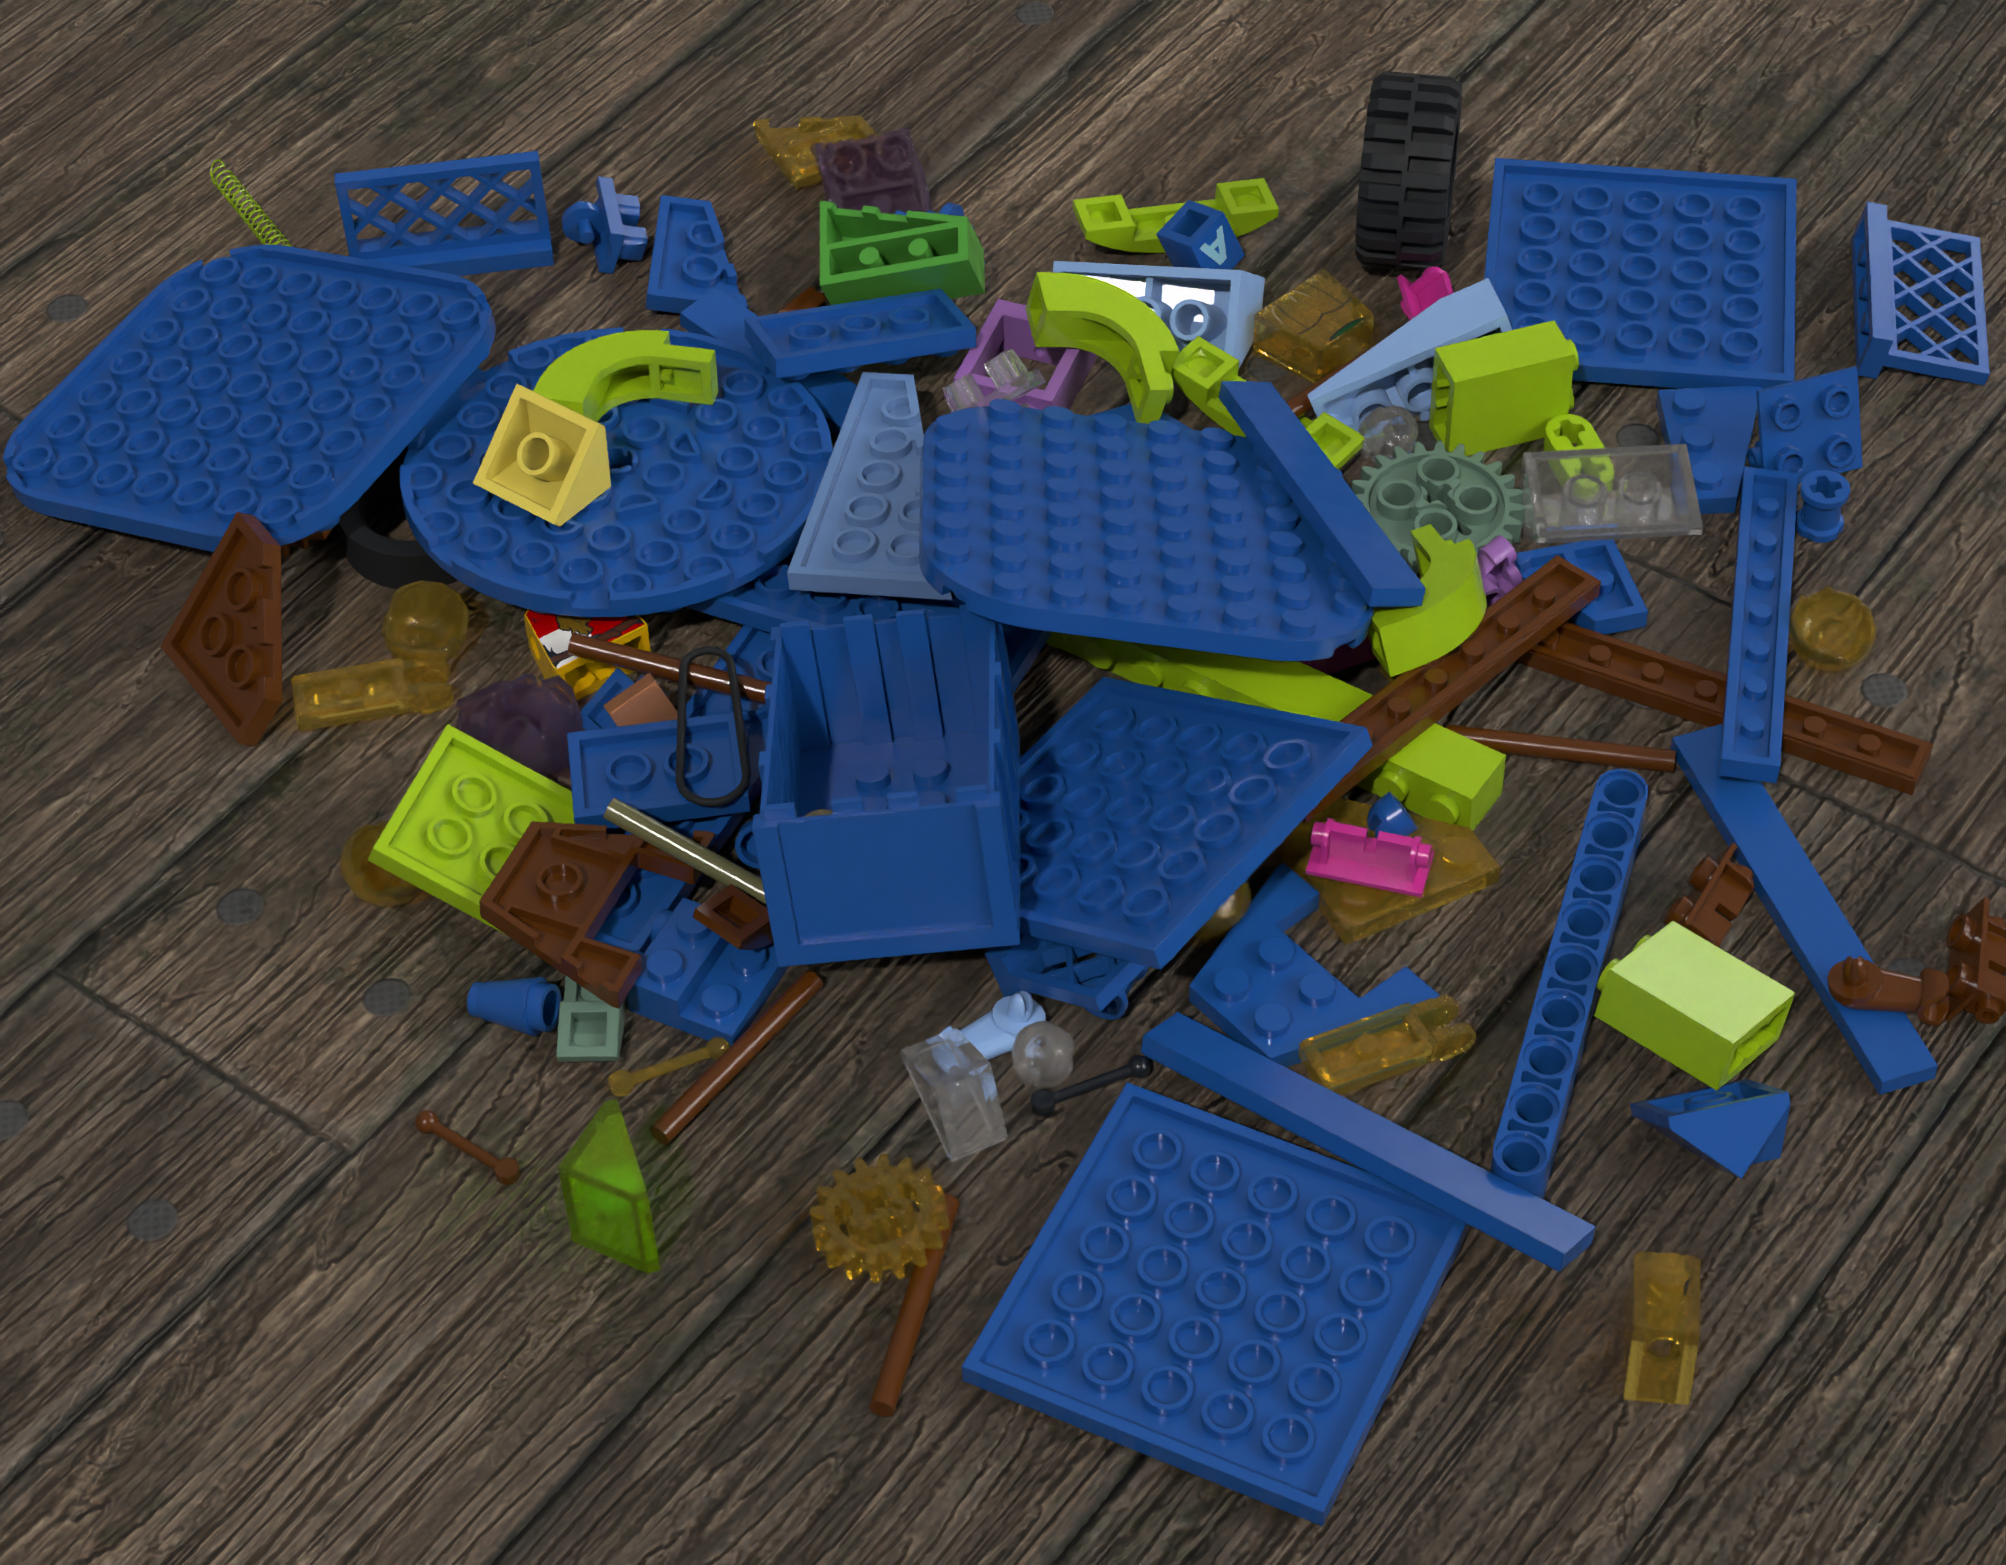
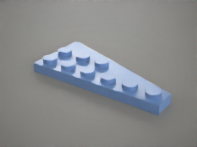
[787,372,952,600]

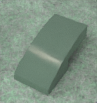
[556,975,627,1062]

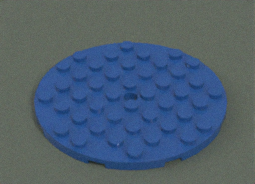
[400,327,833,617]

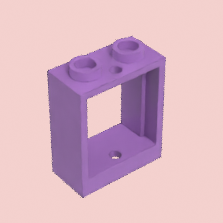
[953,299,1096,411]

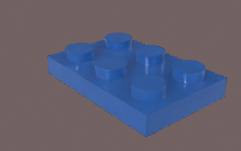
[567,712,750,829]

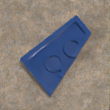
[646,195,748,313]
[1656,386,1762,515]

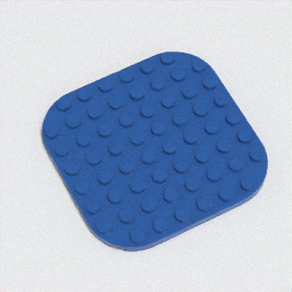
[3,245,496,552]
[919,399,1374,661]

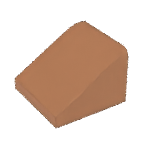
[603,673,678,727]

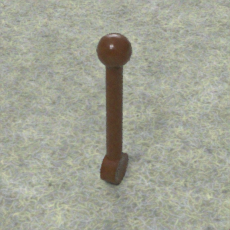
[415,1110,520,1185]

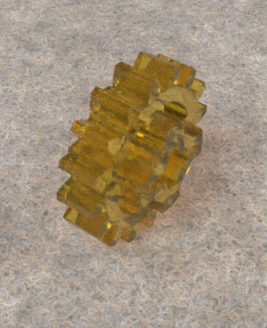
[810,1154,949,1283]

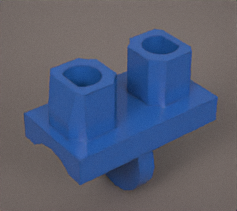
[562,176,648,274]

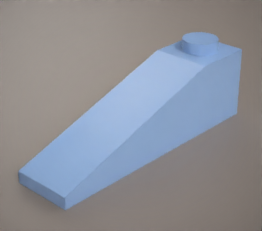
[1053,261,1265,370]
[1307,278,1512,432]

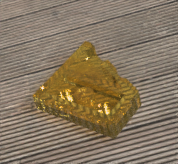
[754,115,884,189]

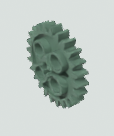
[1352,441,1525,575]

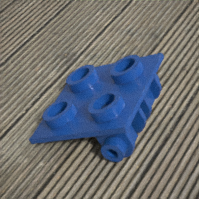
[1747,366,1863,484]

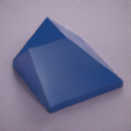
[1630,1079,1791,1179]

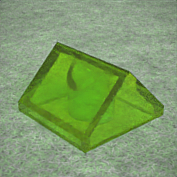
[558,1099,660,1274]

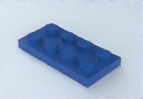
[744,289,976,381]

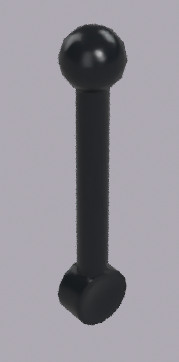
[1030,1055,1151,1116]

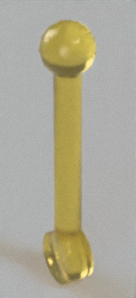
[608,1036,730,1097]

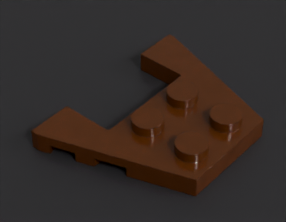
[479,821,716,1009]

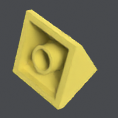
[473,384,611,526]

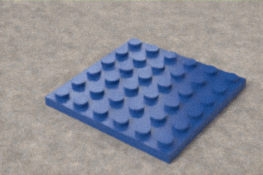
[1484,158,1797,389]
[1020,677,1373,970]
[962,1082,1471,1526]

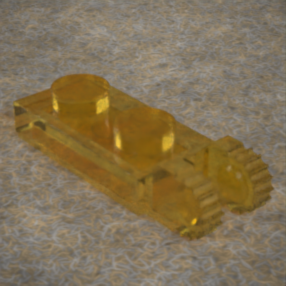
[291,655,454,731]
[1299,994,1477,1095]

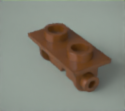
[1662,843,1755,947]
[1945,897,2006,1024]

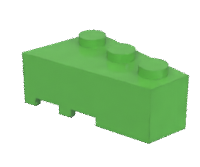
[820,201,985,305]

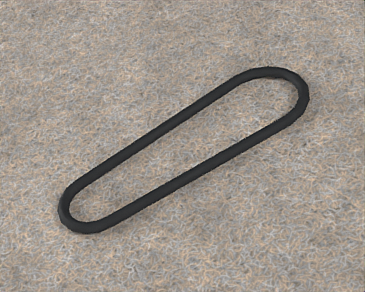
[675,646,751,807]

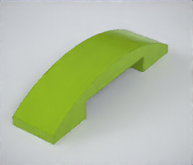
[1072,178,1279,253]
[1171,336,1367,470]

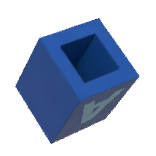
[1156,200,1245,270]

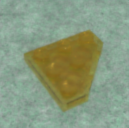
[1276,798,1500,945]

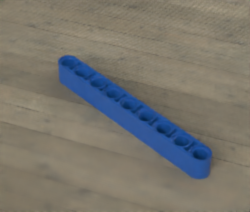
[1490,769,1648,1199]

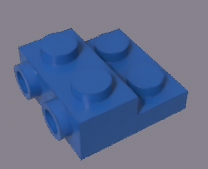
[627,897,789,1048]

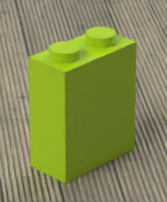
[1429,320,1579,456]
[1594,921,1795,1091]

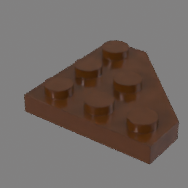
[160,512,282,746]

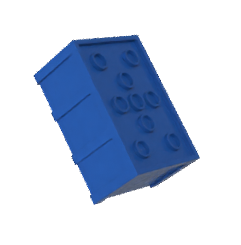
[752,605,1020,967]

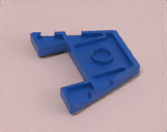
[1189,863,1443,1067]

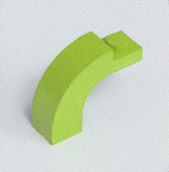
[1025,272,1179,424]
[533,330,718,422]
[1368,524,1487,677]

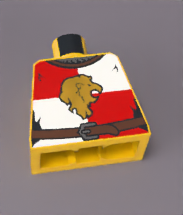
[524,609,651,708]

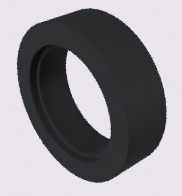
[338,445,458,590]

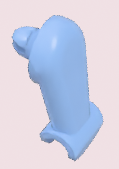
[932,991,1045,1083]

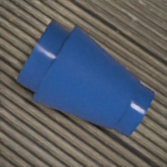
[467,977,562,1036]

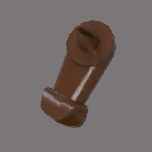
[1827,956,1949,1026]

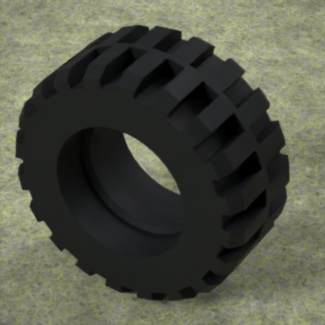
[1355,71,1462,272]

